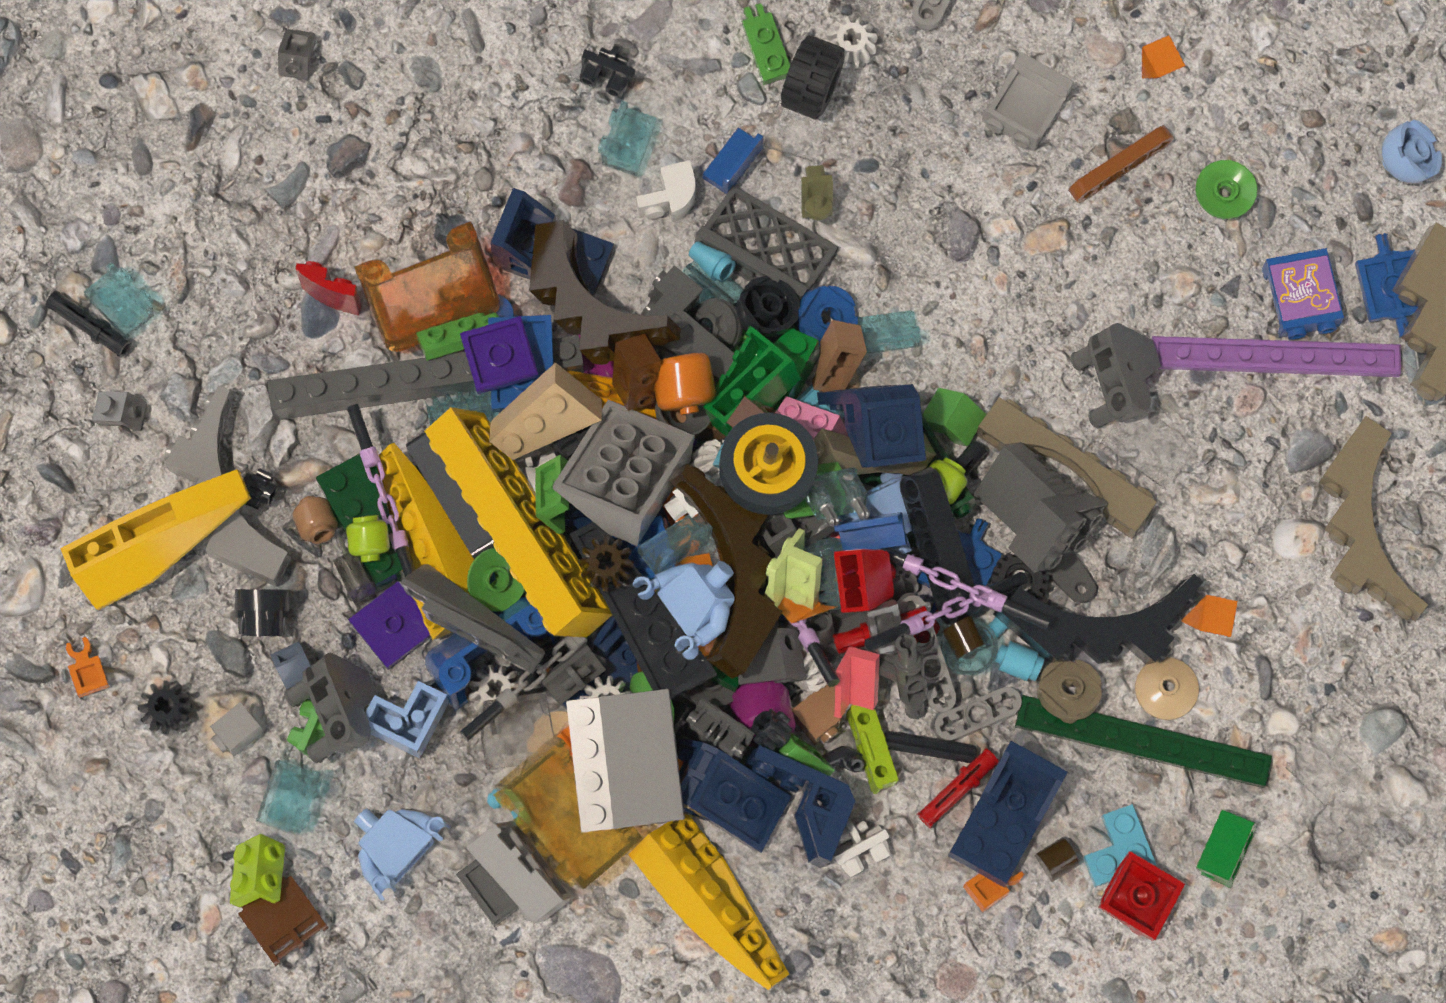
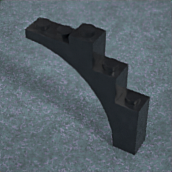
[993,574,1203,665]

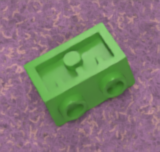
[765,733,835,776]

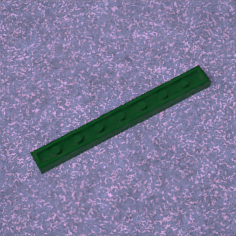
[1014,695,1272,788]

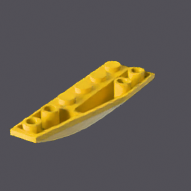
[377,443,474,640]
[60,469,251,610]
[628,813,789,990]

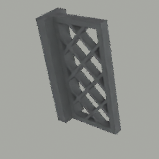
[694,185,838,300]

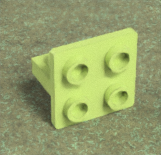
[765,528,822,609]

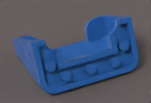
[425,593,560,711]

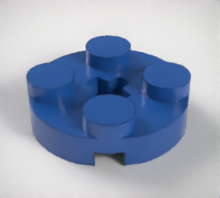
[795,286,858,348]

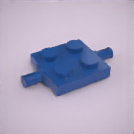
[1355,233,1418,338]
[917,518,1002,618]

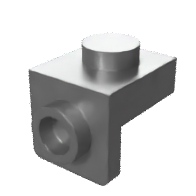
[92,391,147,431]
[865,599,905,655]

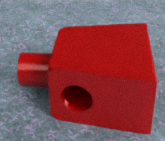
[834,549,896,613]

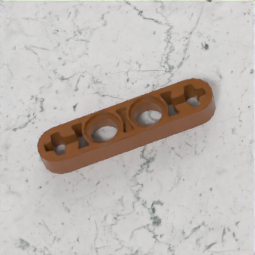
[1068,125,1174,203]

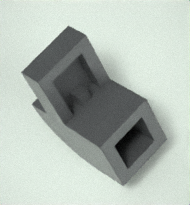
[760,512,835,557]

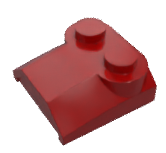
[1098,851,1185,941]

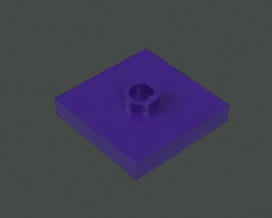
[460,316,539,394]
[348,581,431,670]

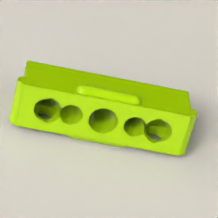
[846,705,899,794]

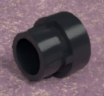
[235,589,290,636]

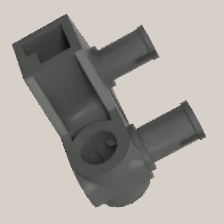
[1070,323,1161,429]
[284,653,378,763]

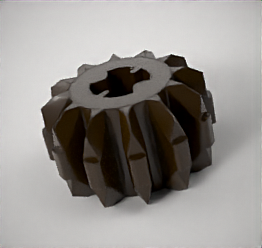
[578,535,634,592]

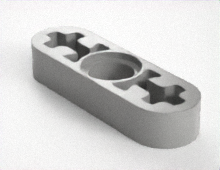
[934,687,1022,742]

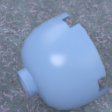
[1382,120,1442,183]

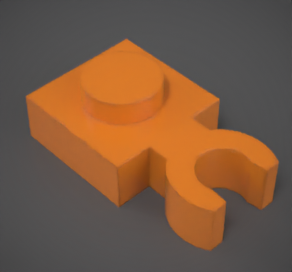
[66,637,110,698]
[963,871,1024,912]

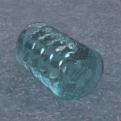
[425,388,493,425]
[803,538,843,611]

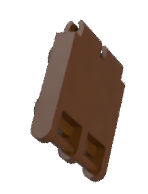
[238,875,329,967]

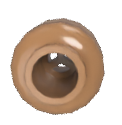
[292,496,338,544]

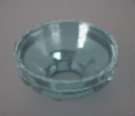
[940,618,998,676]

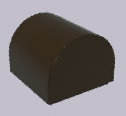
[942,616,986,660]
[1034,837,1080,882]

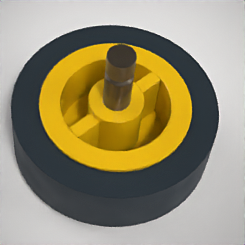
[719,413,818,515]

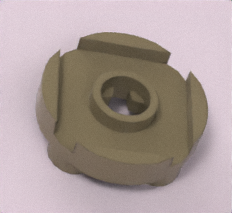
[1036,659,1102,723]

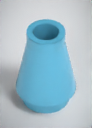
[688,241,735,282]

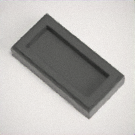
[456,859,519,927]

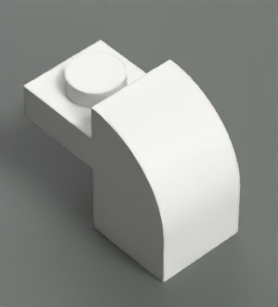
[636,160,695,222]

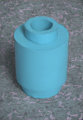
[995,641,1044,681]

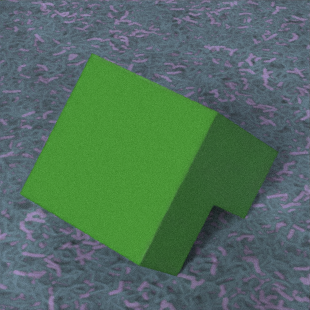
[923,388,987,447]

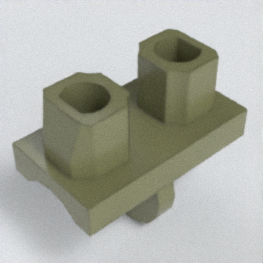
[801,165,833,221]

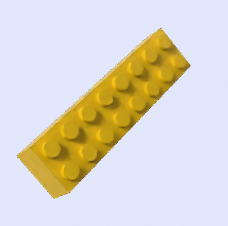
[424,407,612,638]

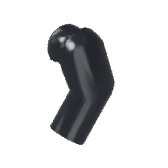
[822,746,865,773]

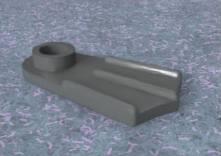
[1046,551,1096,603]

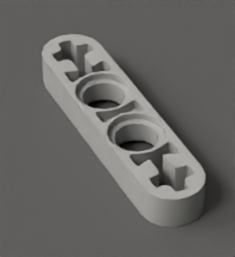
[897,593,956,713]

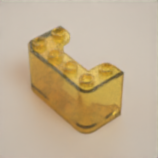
[493,736,643,890]

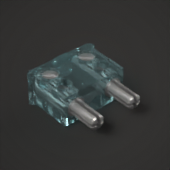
[804,468,870,527]

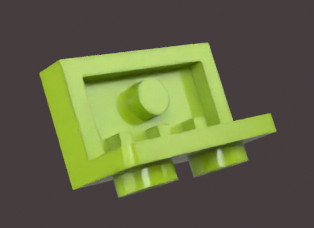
[229,833,285,908]

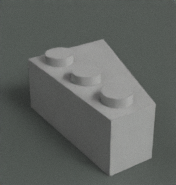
[466,820,573,924]

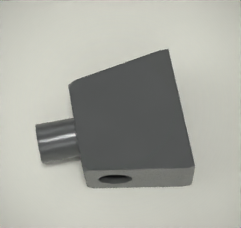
[738,618,806,685]

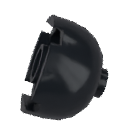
[736,276,800,340]

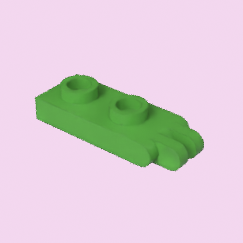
[741,3,790,85]
[416,313,499,361]

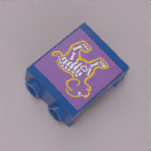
[1262,248,1344,340]

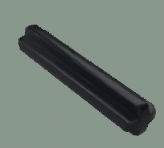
[884,731,977,763]

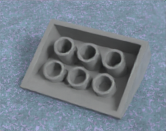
[553,400,695,546]
[566,689,685,832]

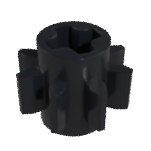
[243,468,278,510]
[751,708,793,751]

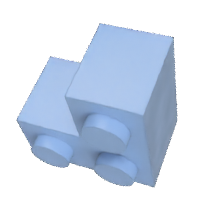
[365,681,449,759]

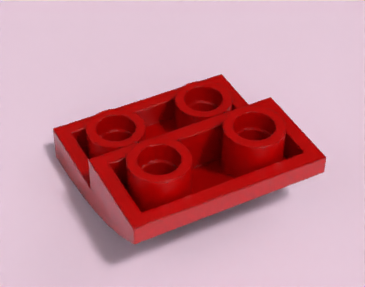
[295,261,361,315]

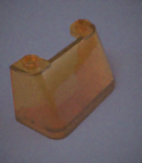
[354,221,501,352]

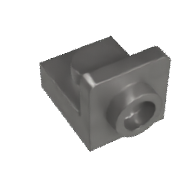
[278,29,316,80]

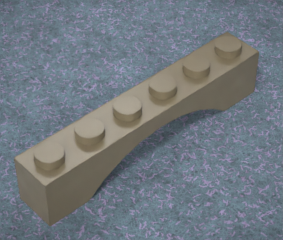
[976,397,1157,539]

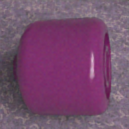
[730,681,796,748]

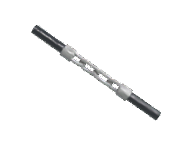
[460,620,607,741]

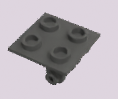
[683,697,755,763]

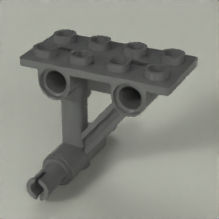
[783,575,928,719]

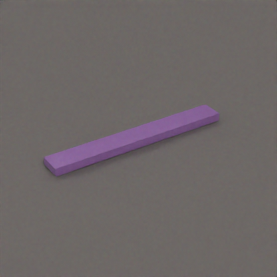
[1151,336,1401,377]

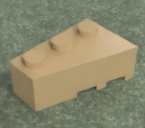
[489,362,602,460]

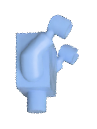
[836,472,912,554]
[633,561,734,660]
[354,808,451,901]

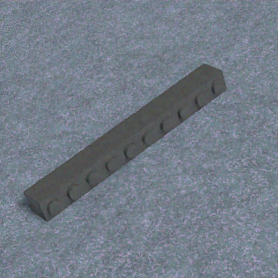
[267,335,584,421]

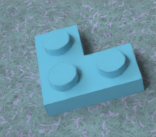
[1083,804,1156,888]

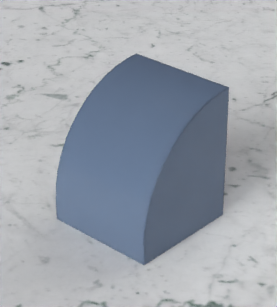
[270,641,311,690]

